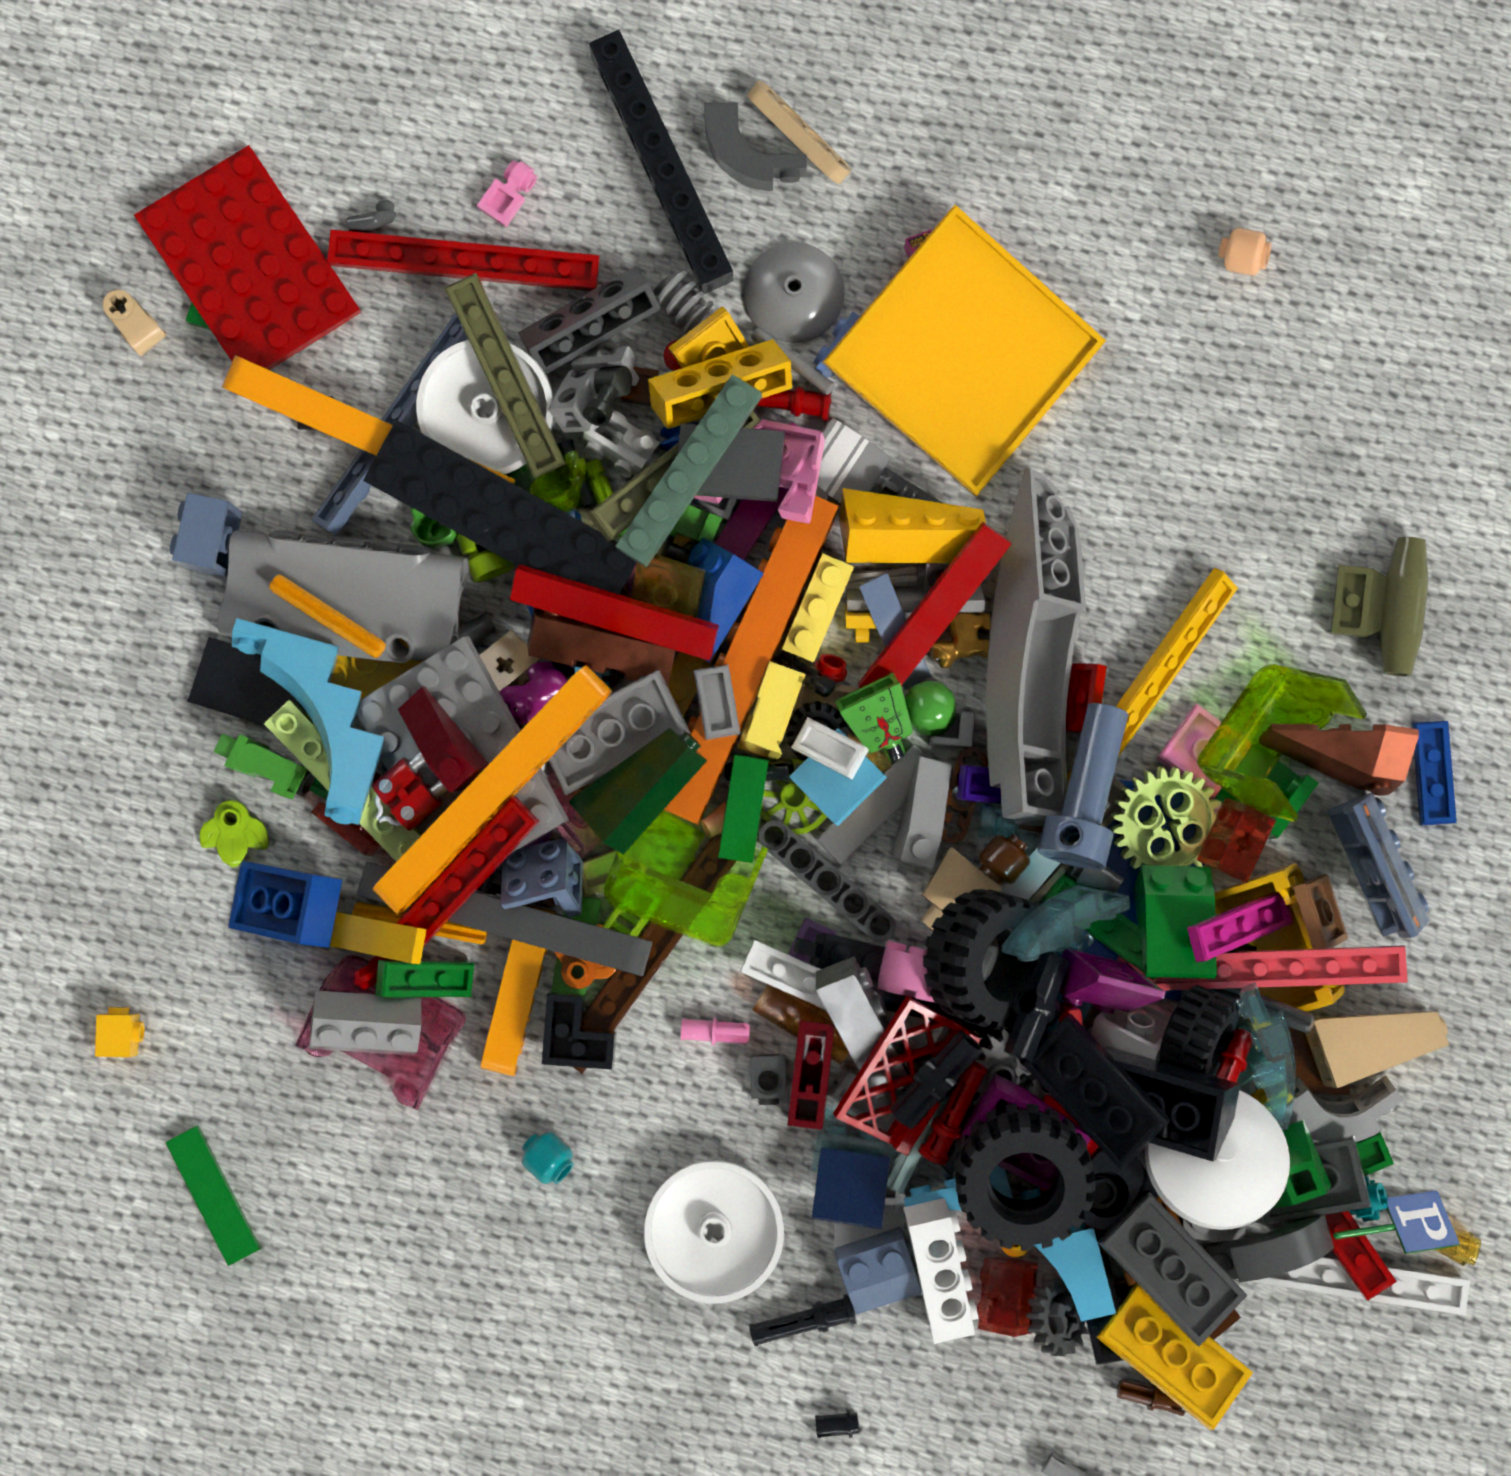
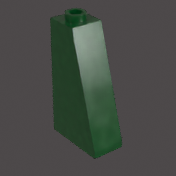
[569,728,707,855]

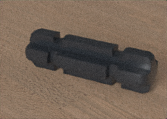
[776,650,836,698]

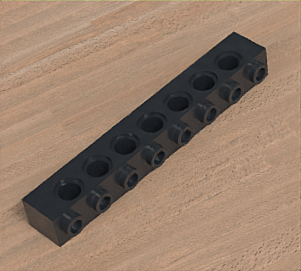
[589,29,734,294]

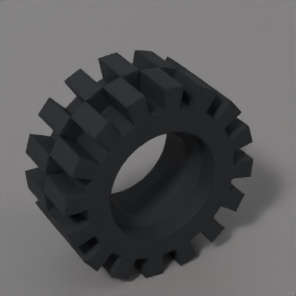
[786,701,849,761]

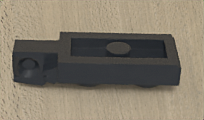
[794,933,885,981]

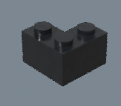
[542,992,617,1070]

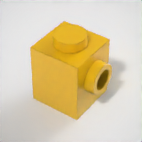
[95,1007,145,1057]

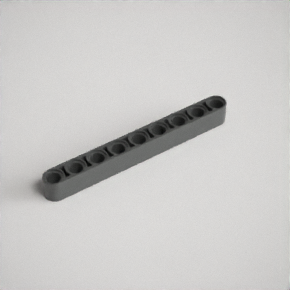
[357,861,653,976]

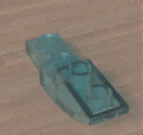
[1002,885,1130,961]
[1237,982,1296,1131]

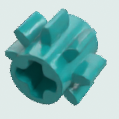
[1349,1176,1388,1222]

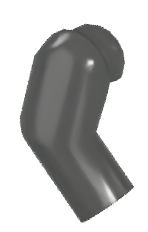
[346,200,396,232]

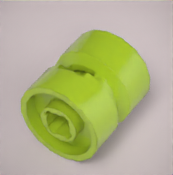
[456,534,515,583]

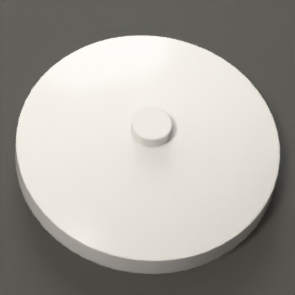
[416,340,554,474]
[1145,1090,1290,1230]
[644,1160,784,1304]

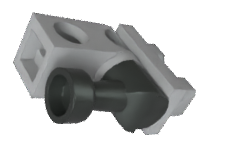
[548,346,639,433]

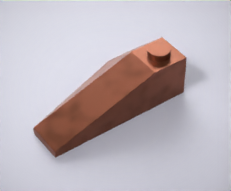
[1259,724,1419,796]

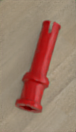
[756,386,832,421]
[918,1061,988,1165]

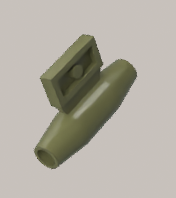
[1330,537,1429,677]

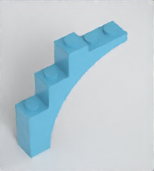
[904,1166,1116,1322]

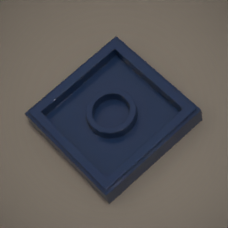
[811,1147,890,1229]

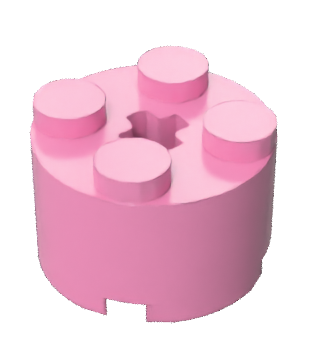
[877,940,935,1003]

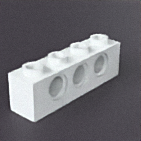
[903,1198,979,1344]

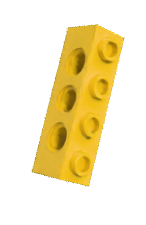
[648,339,792,429]

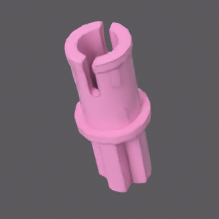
[681,1018,750,1045]

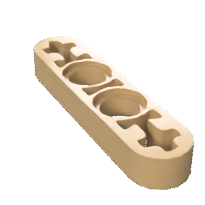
[747,80,852,184]

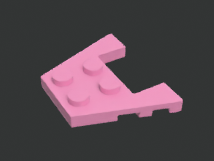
[694,419,825,524]

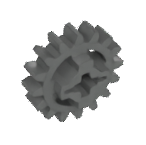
[1026,1278,1088,1356]

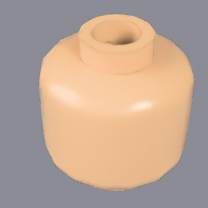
[1219,228,1272,276]

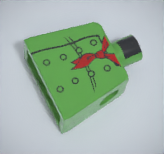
[834,673,913,761]

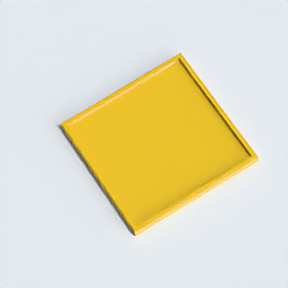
[821,204,1106,496]

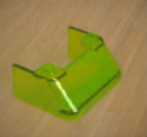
[1197,664,1367,822]
[604,835,768,948]

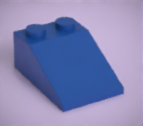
[678,537,764,663]
[228,861,342,948]

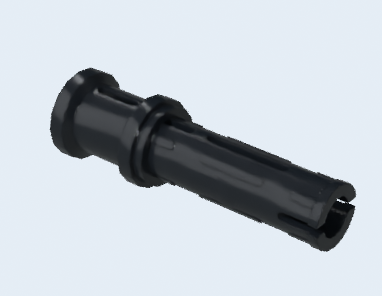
[749,1293,857,1346]

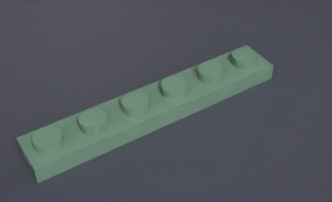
[615,374,762,568]

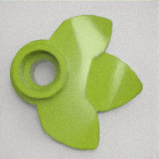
[199,799,269,868]

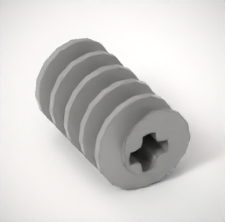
[652,270,714,335]

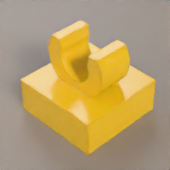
[845,604,877,643]

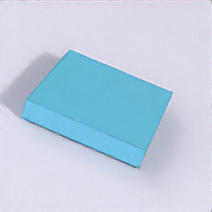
[789,728,887,826]

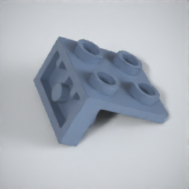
[500,836,583,918]

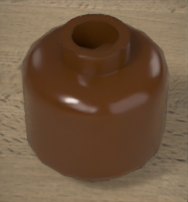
[979,834,1030,887]

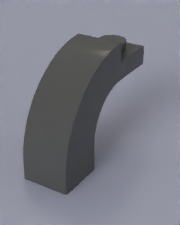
[704,102,807,191]
[1203,1215,1334,1283]

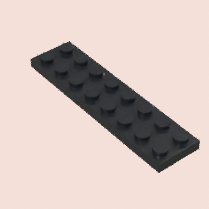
[363,419,637,595]

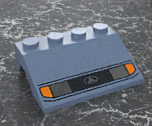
[1327,793,1430,938]

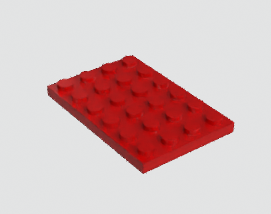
[134,145,361,370]

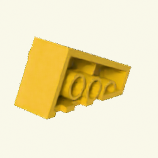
[839,488,987,563]

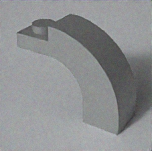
[1278,1075,1404,1142]

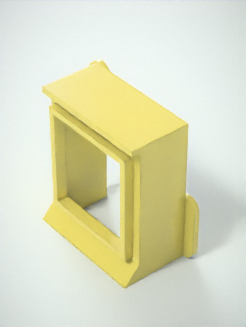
[737,661,806,761]

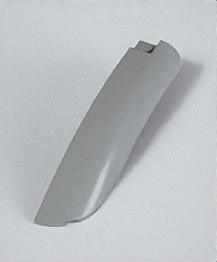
[986,468,1086,826]

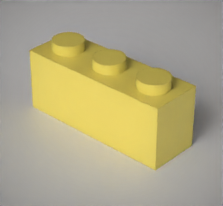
[781,552,854,662]

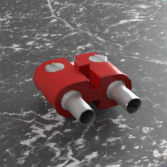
[371,752,447,831]

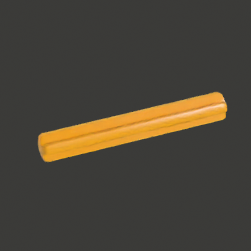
[269,574,386,658]
[352,902,488,945]

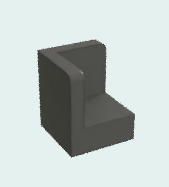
[928,711,975,748]

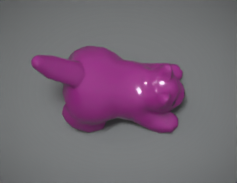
[500,662,568,724]

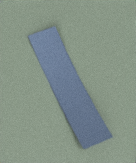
[859,573,932,690]

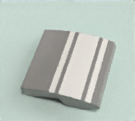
[817,417,891,506]

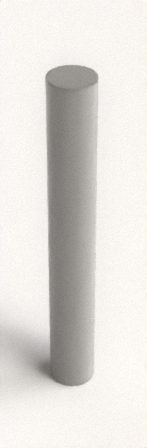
[751,327,835,395]

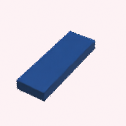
[1412,721,1457,826]

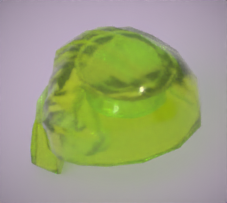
[529,450,586,512]

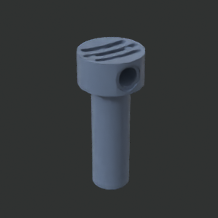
[1038,703,1128,870]

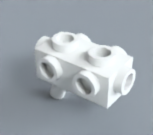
[582,410,660,478]

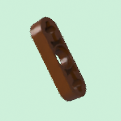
[941,747,988,844]

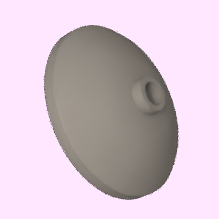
[744,243,845,343]

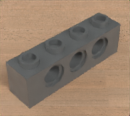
[518,266,661,374]

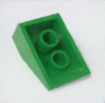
[1133,865,1217,979]

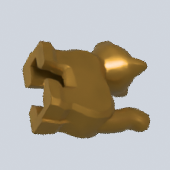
[929,612,991,669]

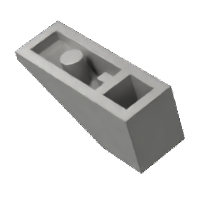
[891,756,952,869]

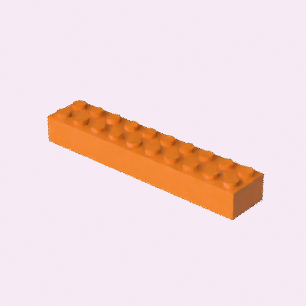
[663,495,839,826]

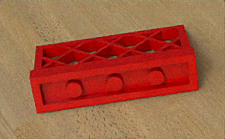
[833,996,981,1156]

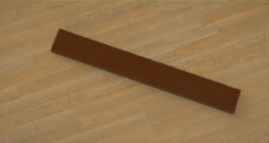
[573,834,736,1074]

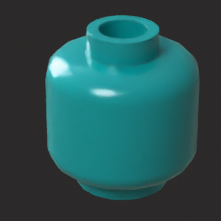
[522,1132,574,1184]

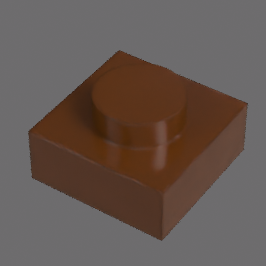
[620,367,660,406]

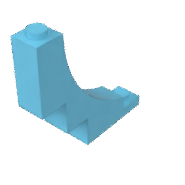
[232,618,384,825]

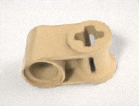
[103,289,167,357]

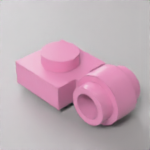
[477,161,537,228]

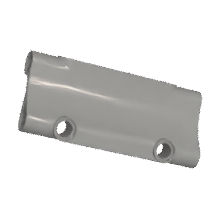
[217,530,469,663]

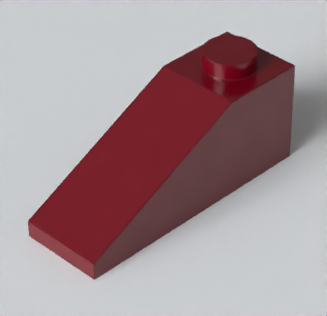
[398,686,489,793]
[787,1020,835,1130]

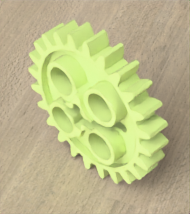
[1110,767,1224,869]

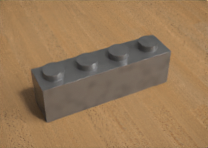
[816,957,916,1099]

